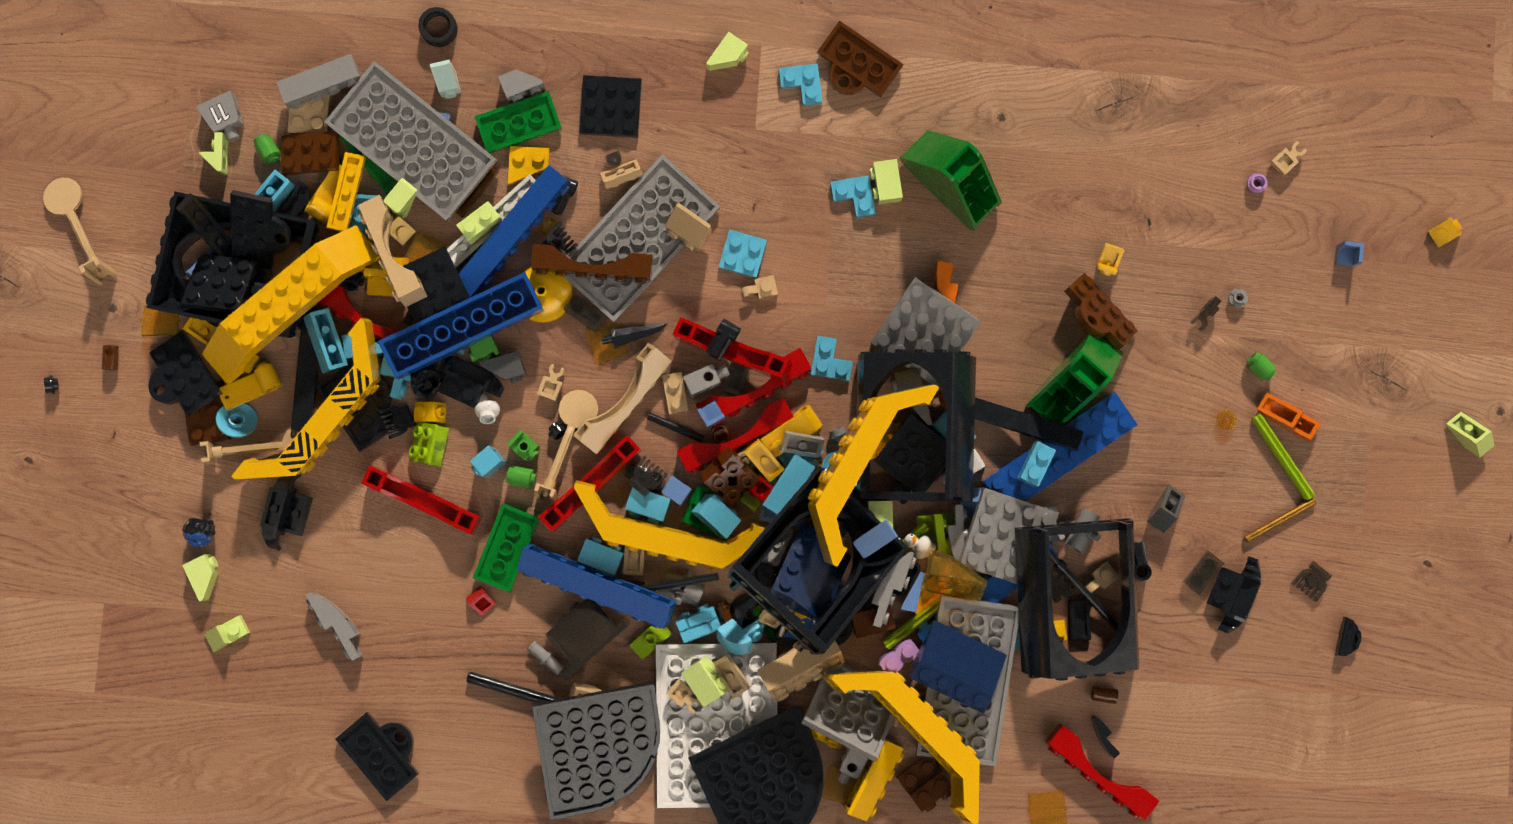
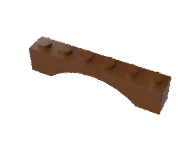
[531,244,653,284]

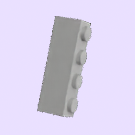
[276,54,361,109]

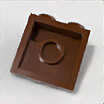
[897,756,951,812]

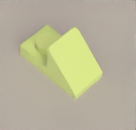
[199,132,228,176]
[383,178,418,219]
[204,615,250,652]

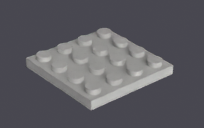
[871,277,981,386]
[958,488,1059,584]
[802,664,894,762]

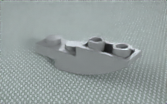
[946,505,977,586]
[872,552,916,628]
[306,592,363,661]

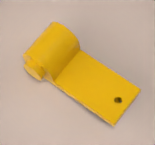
[304,164,342,224]
[220,361,283,411]
[761,405,823,458]

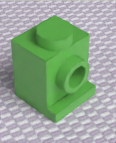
[468,336,502,362]
[507,430,540,461]

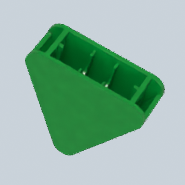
[900,130,1002,231]
[1025,333,1124,425]

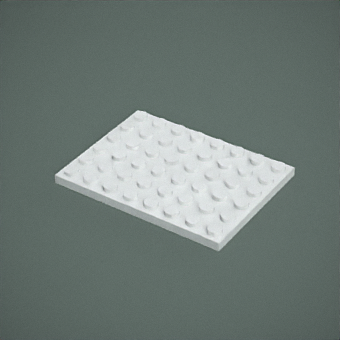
[656,643,777,808]

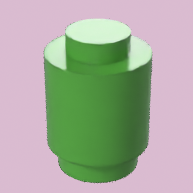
[253,134,281,164]
[1246,351,1276,381]
[506,466,537,489]

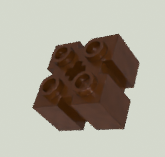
[700,446,760,507]

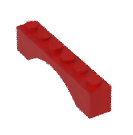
[316,285,405,340]
[673,317,793,383]
[696,348,812,428]
[677,397,794,474]
[538,435,642,532]
[361,465,482,535]
[1045,723,1160,820]

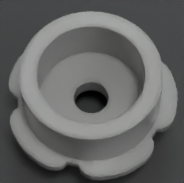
[1228,289,1248,308]
[829,426,848,442]

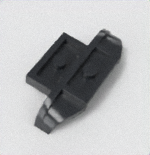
[429,356,504,408]
[260,474,313,551]
[1207,556,1261,633]

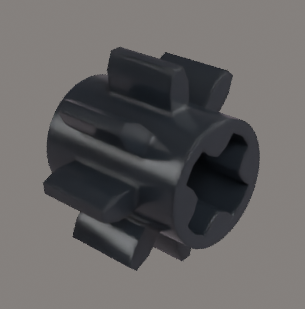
[340,271,365,291]

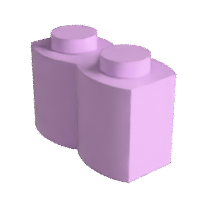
[877,638,919,673]

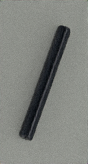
[466,672,560,703]

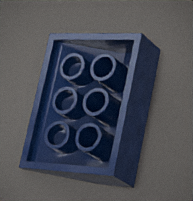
[770,523,851,621]
[908,620,1007,714]

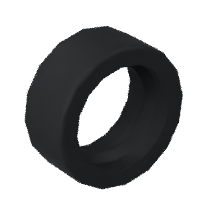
[418,7,458,47]

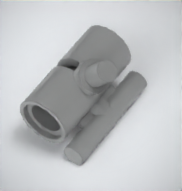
[1065,508,1102,555]
[660,570,705,607]

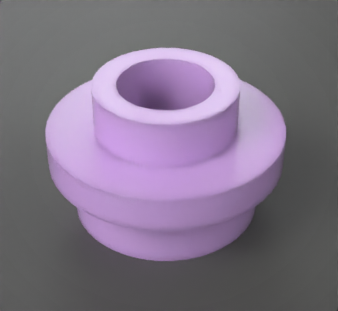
[1247,173,1267,193]

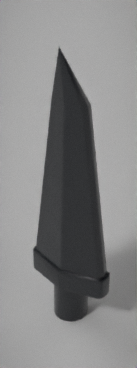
[601,323,668,348]

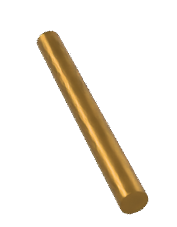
[1243,498,1316,543]

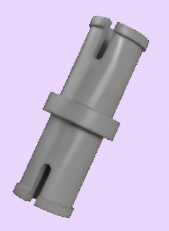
[527,641,565,676]

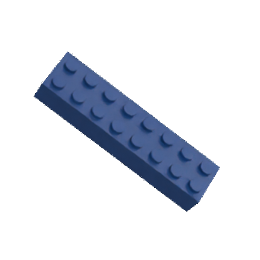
[378,272,544,380]
[981,392,1138,501]

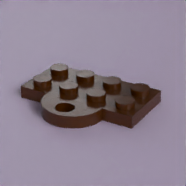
[817,20,904,98]
[1064,273,1138,350]

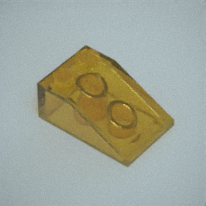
[921,550,987,601]

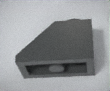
[479,351,527,383]
[1147,485,1185,533]

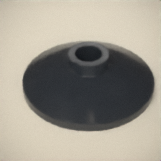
[730,593,759,629]

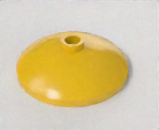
[521,266,573,323]

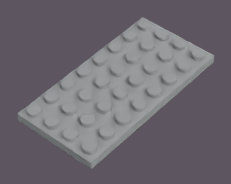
[325,61,498,222]
[564,154,720,323]
[916,595,1019,766]

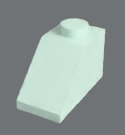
[430,60,461,99]

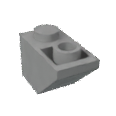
[498,69,545,103]

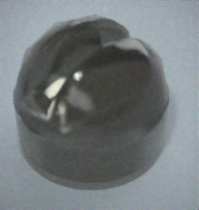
[605,150,622,166]

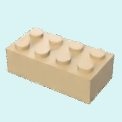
[757,641,845,701]

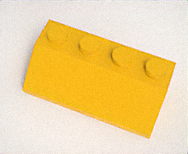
[844,738,904,821]

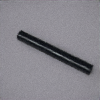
[647,412,704,443]

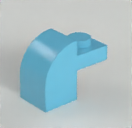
[379,356,414,400]
[717,619,763,655]

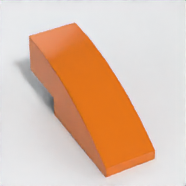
[934,261,958,303]
[1257,393,1321,443]

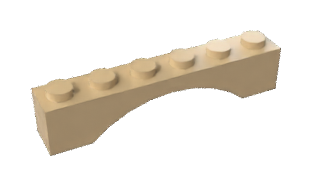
[358,195,427,307]
[573,343,672,454]

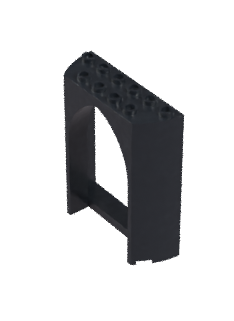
[146,191,322,338]
[854,349,976,502]
[728,465,908,655]
[1015,518,1139,681]

